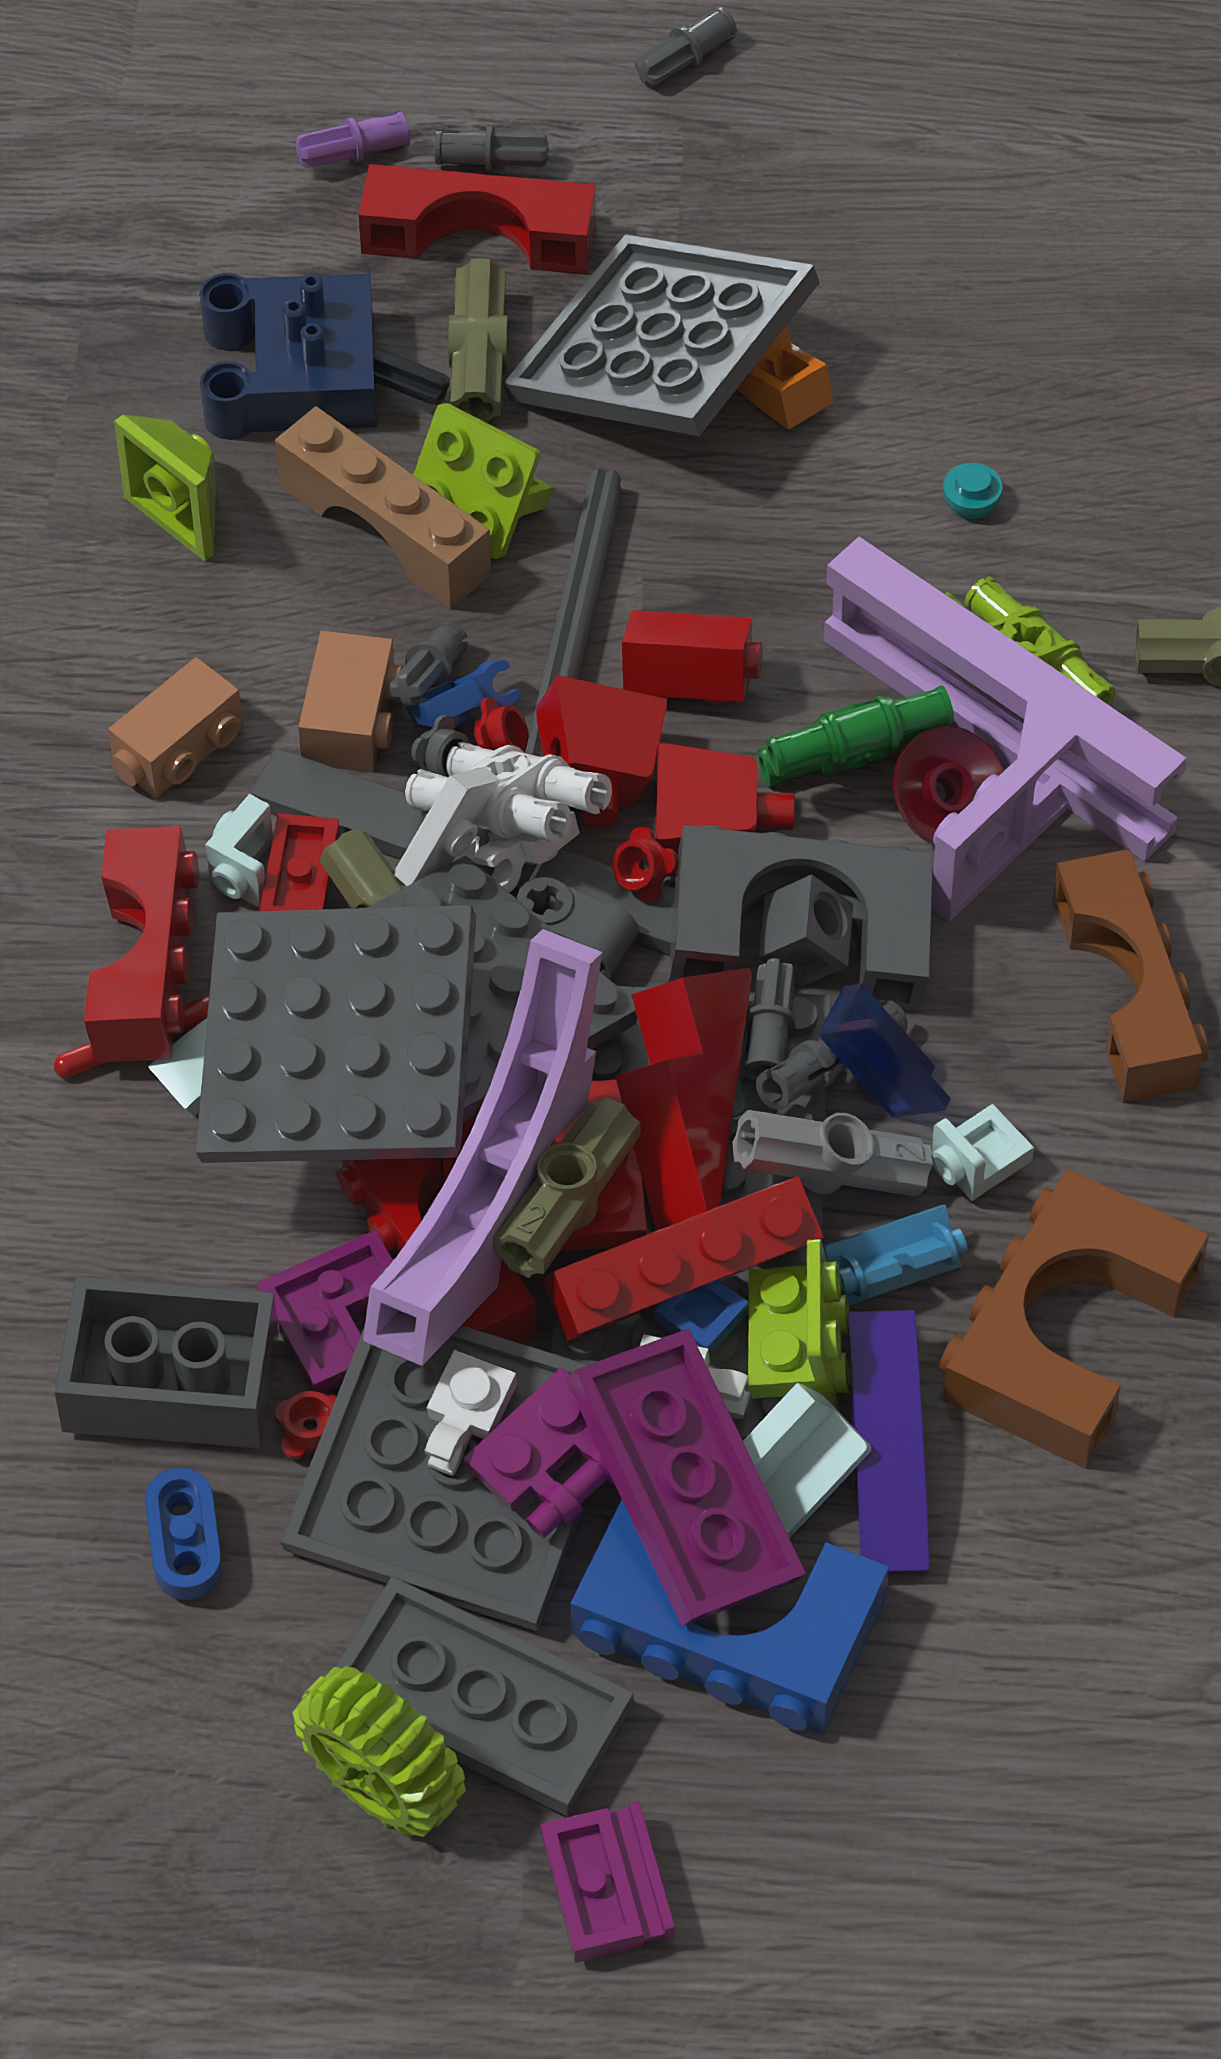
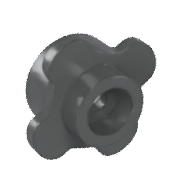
[411,715,470,777]

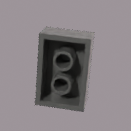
[54,1276,279,1449]

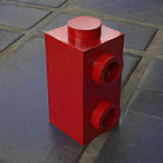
[622,610,763,704]

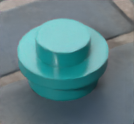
[943,463,1003,519]

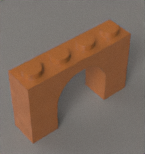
[939,1168,1209,1469]

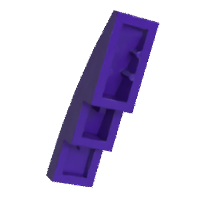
[848,1310,930,1574]

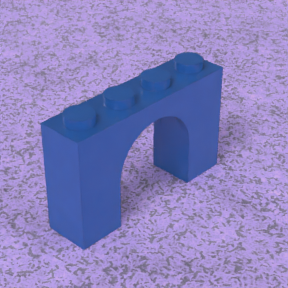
[570,1500,889,1734]

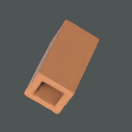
[108,657,243,799]

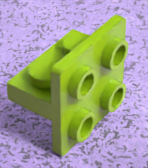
[413,403,554,559]
[748,1239,850,1413]

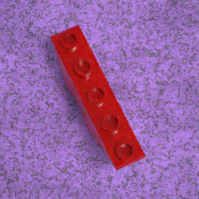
[615,968,752,1231]

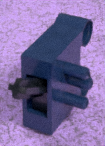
[199,273,450,440]

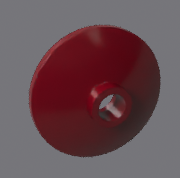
[893,726,1004,846]

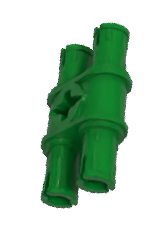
[757,685,954,787]

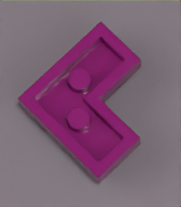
[257,1230,393,1393]

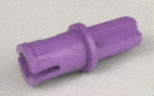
[296,111,410,168]

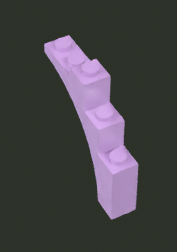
[363,929,602,1366]

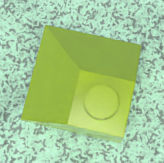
[114,414,216,562]

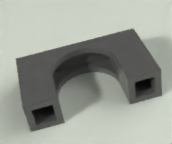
[668,825,933,1012]

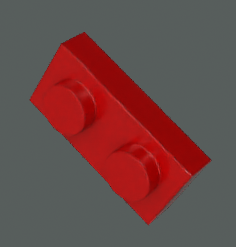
[259,813,340,911]

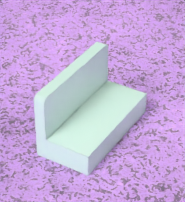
[743,1383,871,1539]

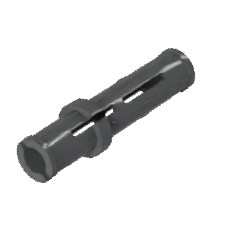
[756,1000,908,1110]

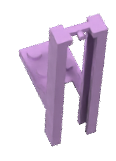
[824,537,1187,922]

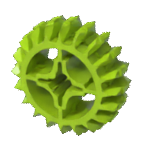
[292,1666,466,1837]

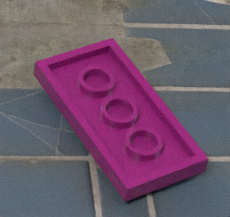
[566,1329,806,1627]

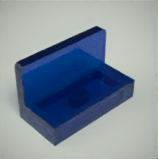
[818,983,951,1118]

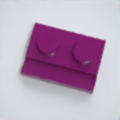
[540,1801,675,1963]

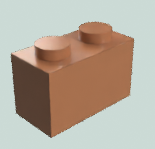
[298,631,404,772]

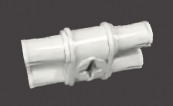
[405,742,612,843]

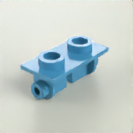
[823,1204,968,1305]

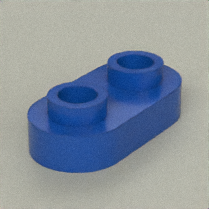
[145,1467,222,1600]

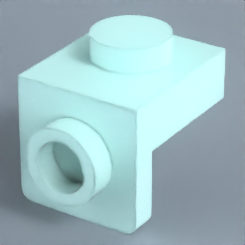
[205,794,273,907]
[932,1104,1034,1201]

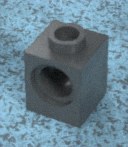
[758,875,853,987]

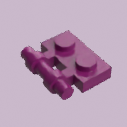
[464,1366,614,1539]

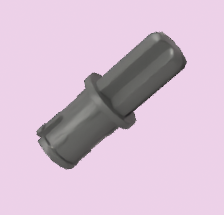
[635,6,737,85]
[435,125,549,171]
[390,621,469,706]
[744,958,796,1081]

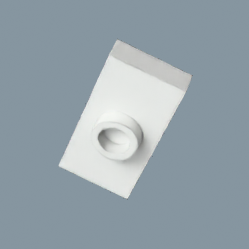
[394,767,501,886]

